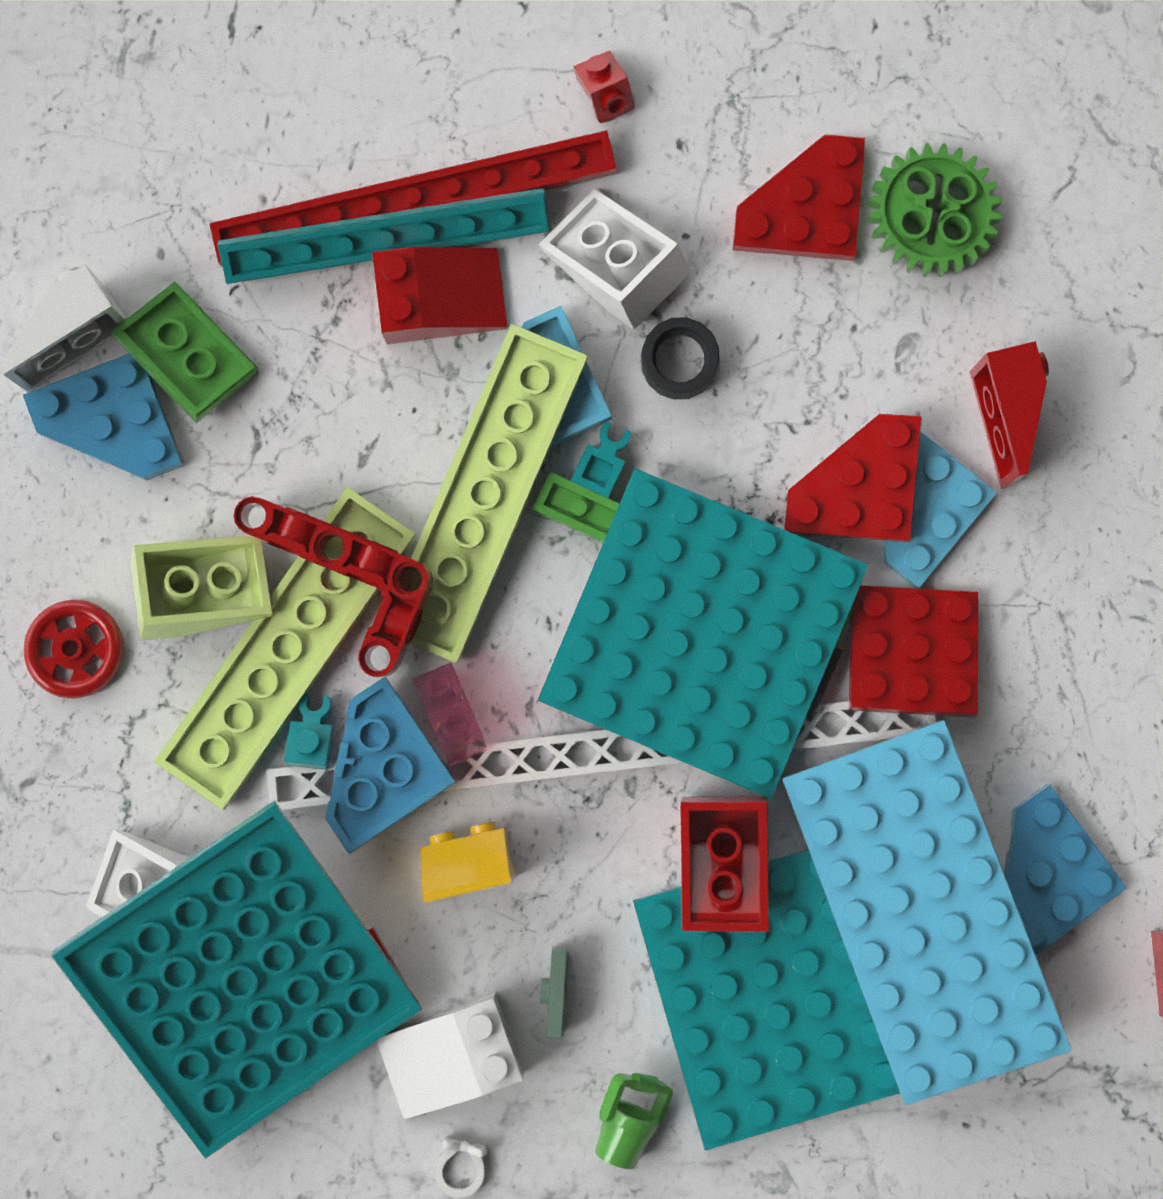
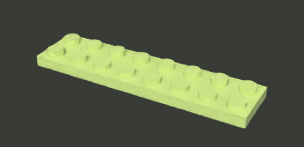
[402,324,588,664]
[154,487,417,810]

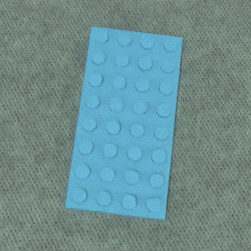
[782,720,1072,1105]

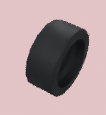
[641,317,720,400]

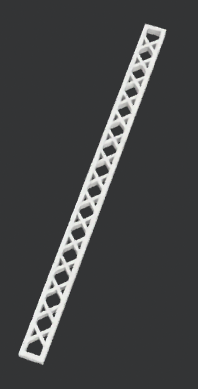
[266,701,936,810]

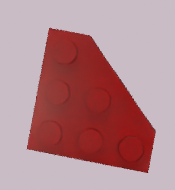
[732,134,865,261]
[784,414,922,543]

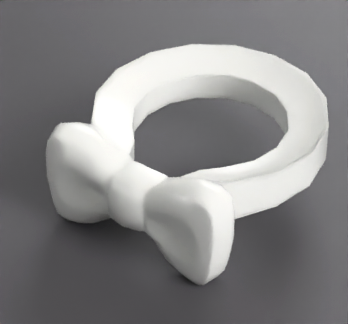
[434,1137,487,1198]

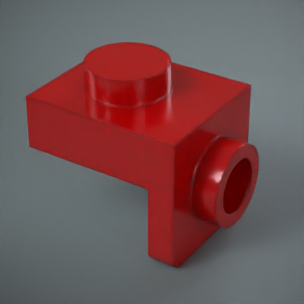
[573,50,635,123]

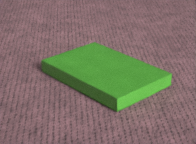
[112,281,258,424]

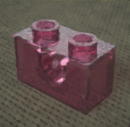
[412,662,488,766]

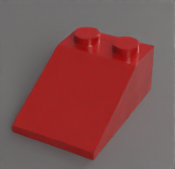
[372,247,508,344]
[969,341,1049,489]
[680,796,769,932]

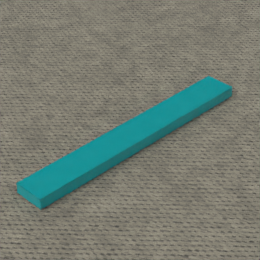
[218,188,550,284]

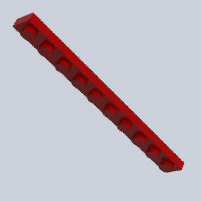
[209,130,617,267]

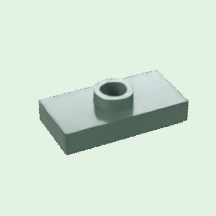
[540,946,569,1038]

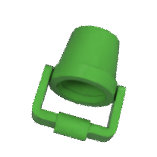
[595,1073,673,1169]

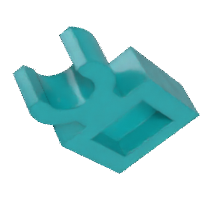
[570,421,631,499]
[284,694,334,770]

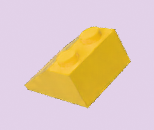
[420,821,516,903]

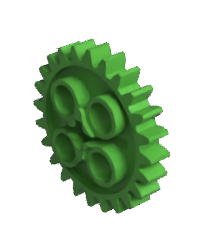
[867,143,1002,277]

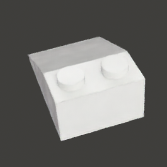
[538,188,690,330]
[0,265,127,392]
[86,830,190,917]
[377,992,524,1119]

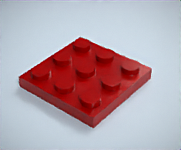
[849,585,978,718]

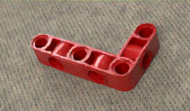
[233,496,434,677]

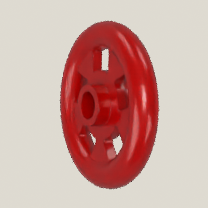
[23,599,123,699]

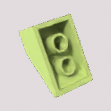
[131,536,272,641]

